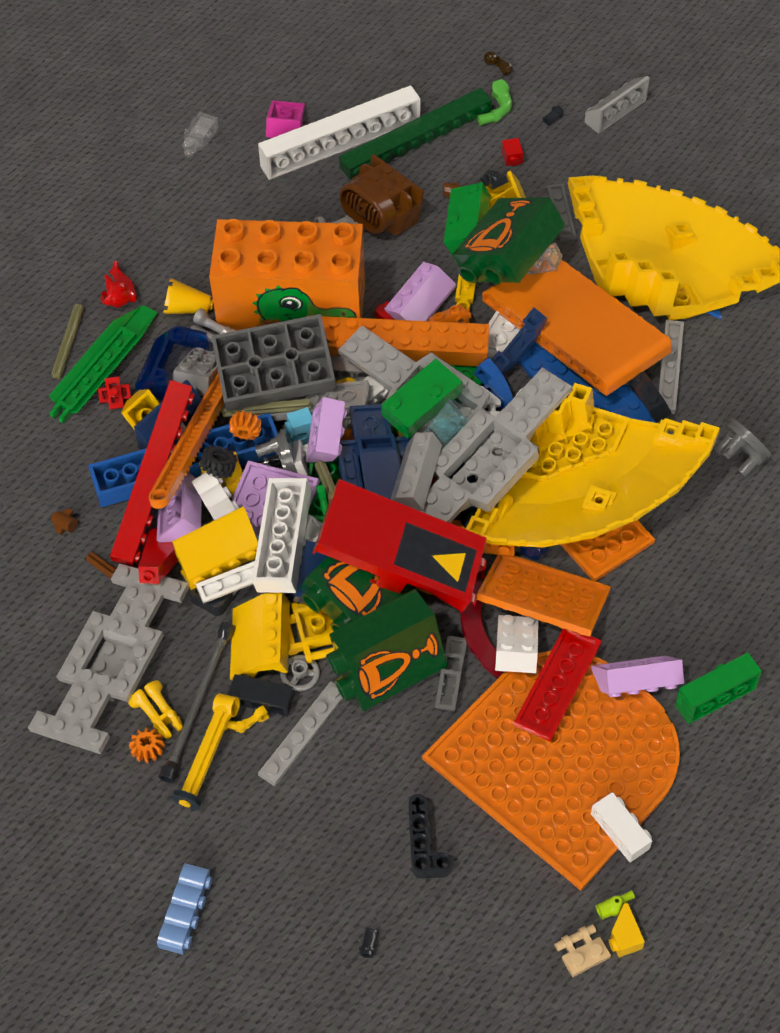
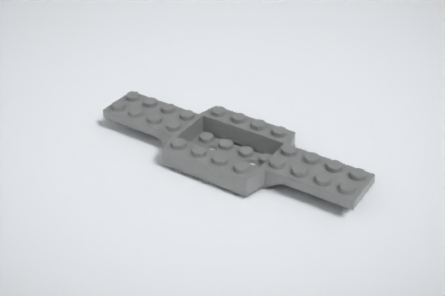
[338,326,538,456]
[419,367,572,523]

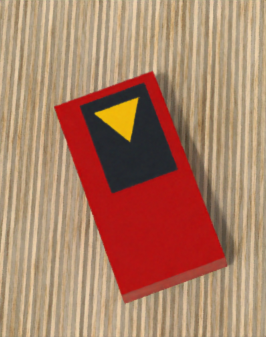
[312,479,487,613]

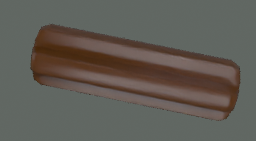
[86,551,116,578]

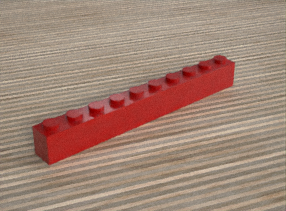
[110,380,195,567]

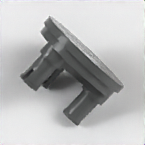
[713,417,772,477]
[255,428,298,473]

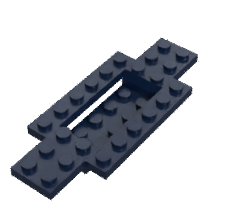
[337,404,411,499]

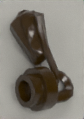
[484,51,513,76]

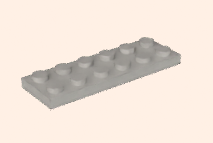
[257,380,369,421]

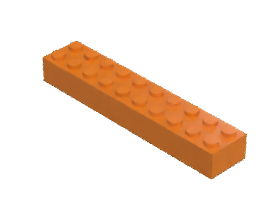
[307,316,489,366]

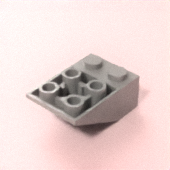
[173,347,218,396]

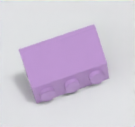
[306,397,347,463]

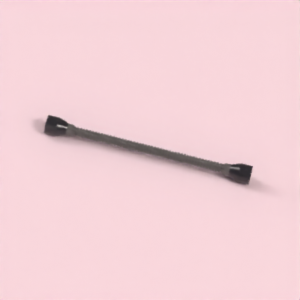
[158,622,236,783]

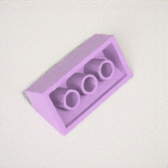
[385,262,456,321]
[157,472,202,542]
[591,656,684,697]

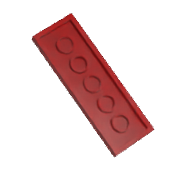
[514,629,602,742]

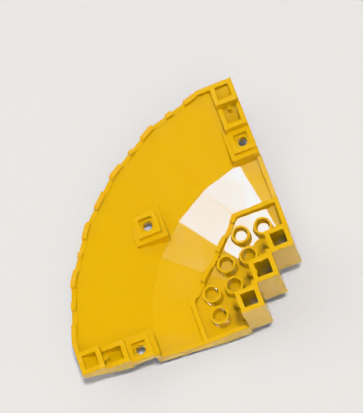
[568,176,780,320]
[466,383,720,547]

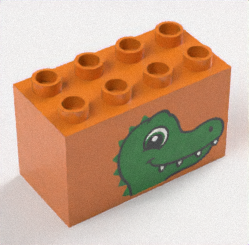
[209,219,366,331]

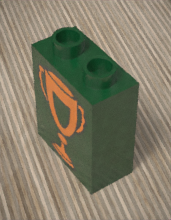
[452,197,566,284]
[300,556,415,632]
[326,589,448,711]

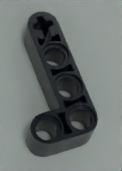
[409,794,452,879]

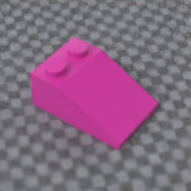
[266,100,305,139]

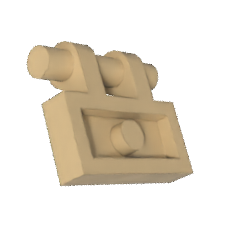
[554,924,611,977]

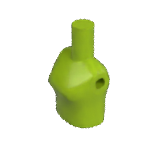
[595,890,635,920]

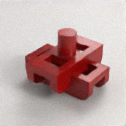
[98,377,131,410]

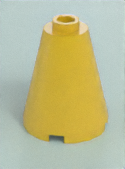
[163,278,213,314]

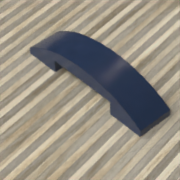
[491,307,547,375]

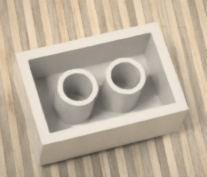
[495,615,538,673]

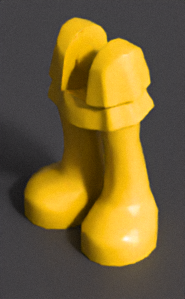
[128,680,183,739]

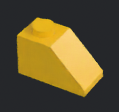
[609,903,645,957]

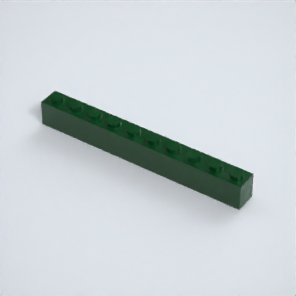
[339,87,492,180]

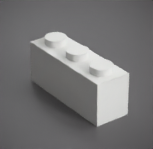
[591,792,652,862]

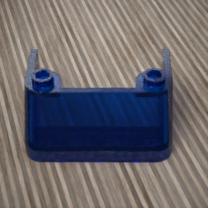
[135,326,209,401]

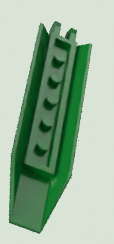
[49,305,158,424]

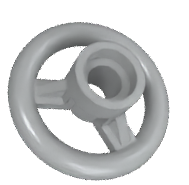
[280,655,320,691]

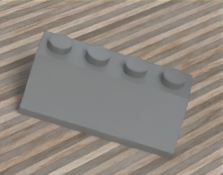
[585,76,650,134]
[391,432,442,510]

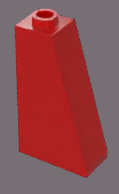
[138,528,179,584]

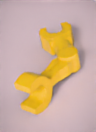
[225,706,269,733]

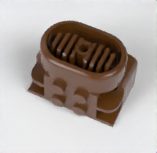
[339,154,424,235]

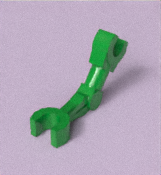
[316,484,328,517]

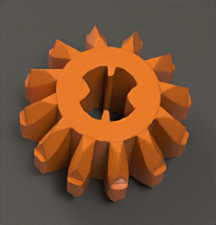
[229,410,261,441]
[129,727,165,764]

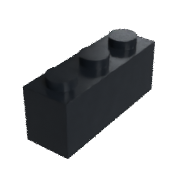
[628,371,672,423]
[228,674,294,717]

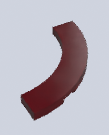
[460,579,505,679]

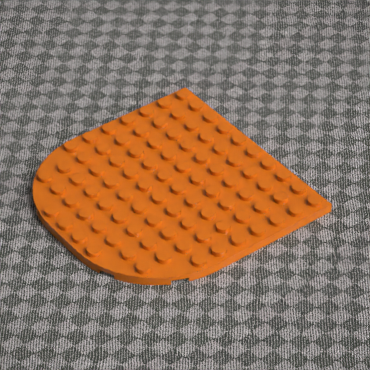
[422,651,680,891]

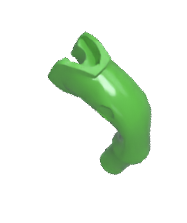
[477,79,512,126]

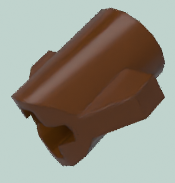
[442,182,462,199]
[51,508,78,535]

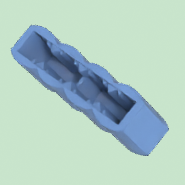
[157,863,213,955]

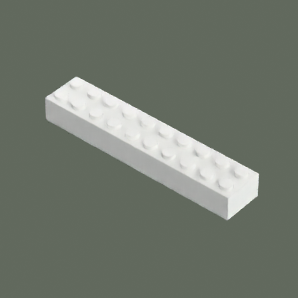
[258,85,420,180]

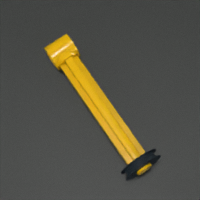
[171,693,240,810]

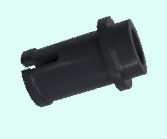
[543,106,564,126]
[359,928,379,958]

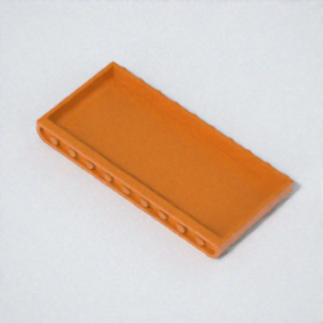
[482,251,671,396]

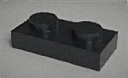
[480,170,508,189]

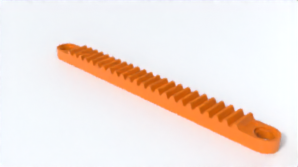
[148,372,224,509]

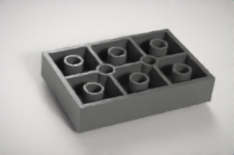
[211,314,336,411]

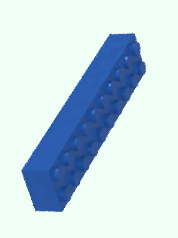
[88,413,277,507]

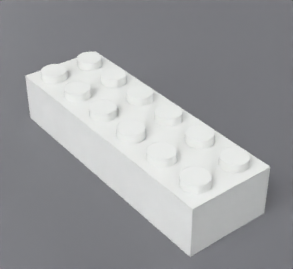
[252,478,311,593]

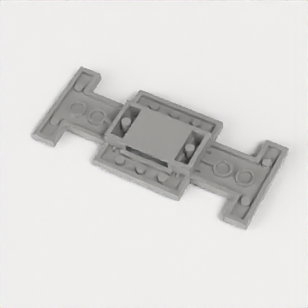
[28,563,189,754]

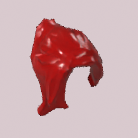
[100,261,137,308]

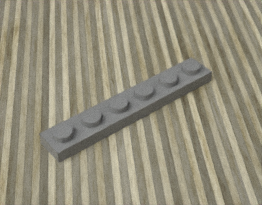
[659,320,684,414]
[258,681,343,786]

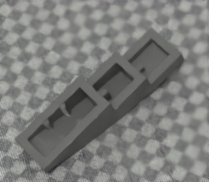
[435,636,467,712]

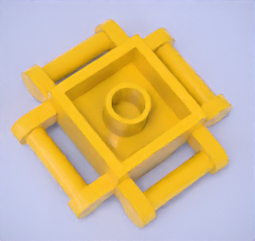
[289,602,334,664]

